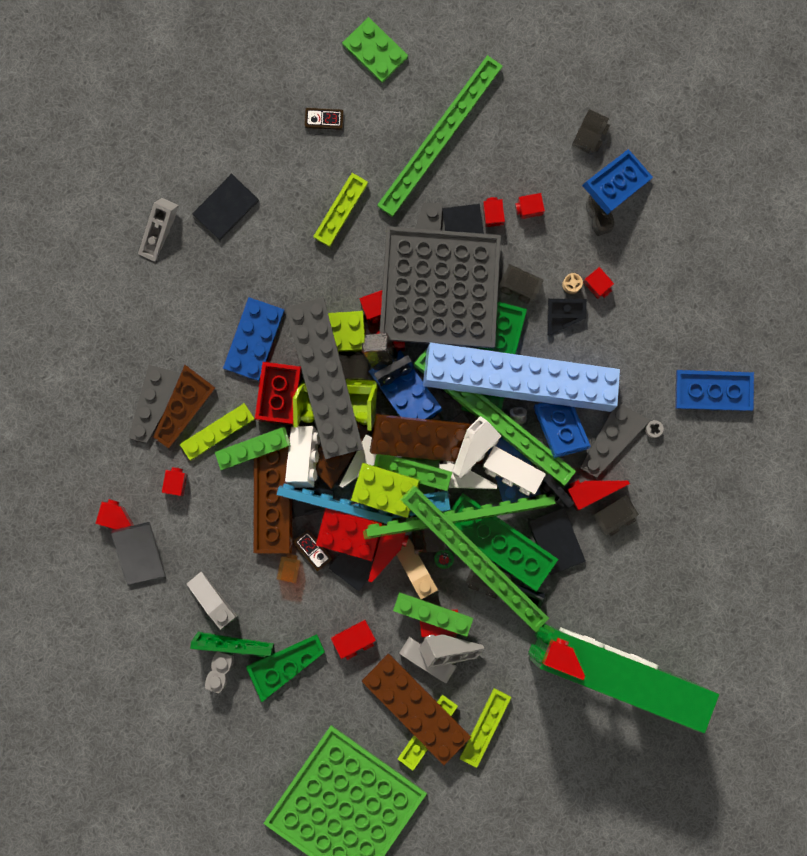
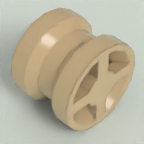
[562,273,583,294]

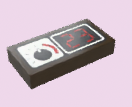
[305,108,343,130]
[293,530,332,571]

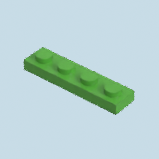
[215,427,291,470]
[374,454,453,491]
[393,592,473,637]

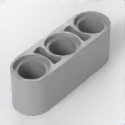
[399,636,456,683]

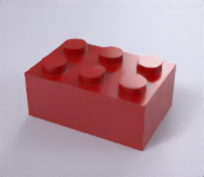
[255,362,303,426]
[316,508,384,561]

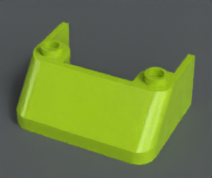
[293,379,377,431]

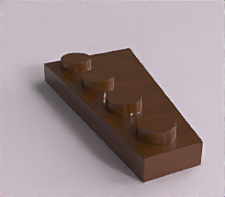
[153,365,215,449]
[316,421,374,489]

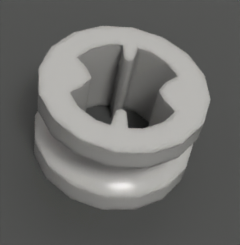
[510,407,527,424]
[645,420,664,438]

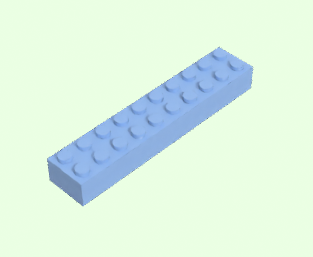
[423,343,620,412]

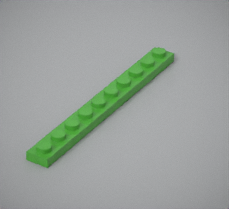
[377,55,503,218]
[414,350,576,487]
[400,486,549,632]
[363,494,556,539]

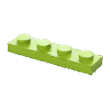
[313,173,368,248]
[180,403,255,461]
[459,688,511,768]
[398,694,458,771]

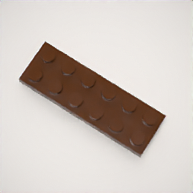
[370,414,483,464]
[253,437,292,553]
[362,653,472,765]

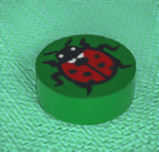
[434,549,454,569]

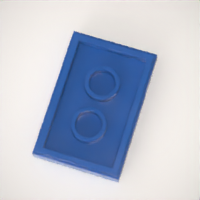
[533,403,591,458]

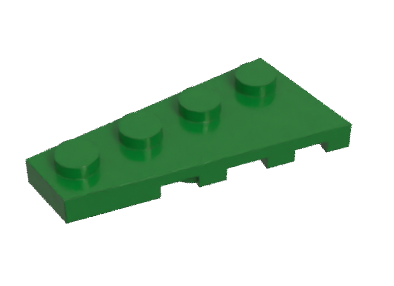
[190,632,274,658]
[246,634,325,702]

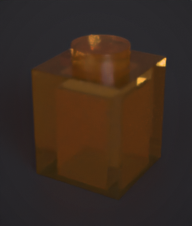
[277,553,302,583]

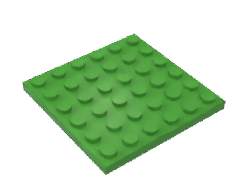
[263,725,427,856]

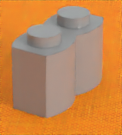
[205,651,234,693]

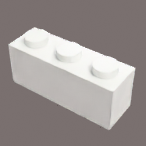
[285,426,321,488]
[483,446,546,496]

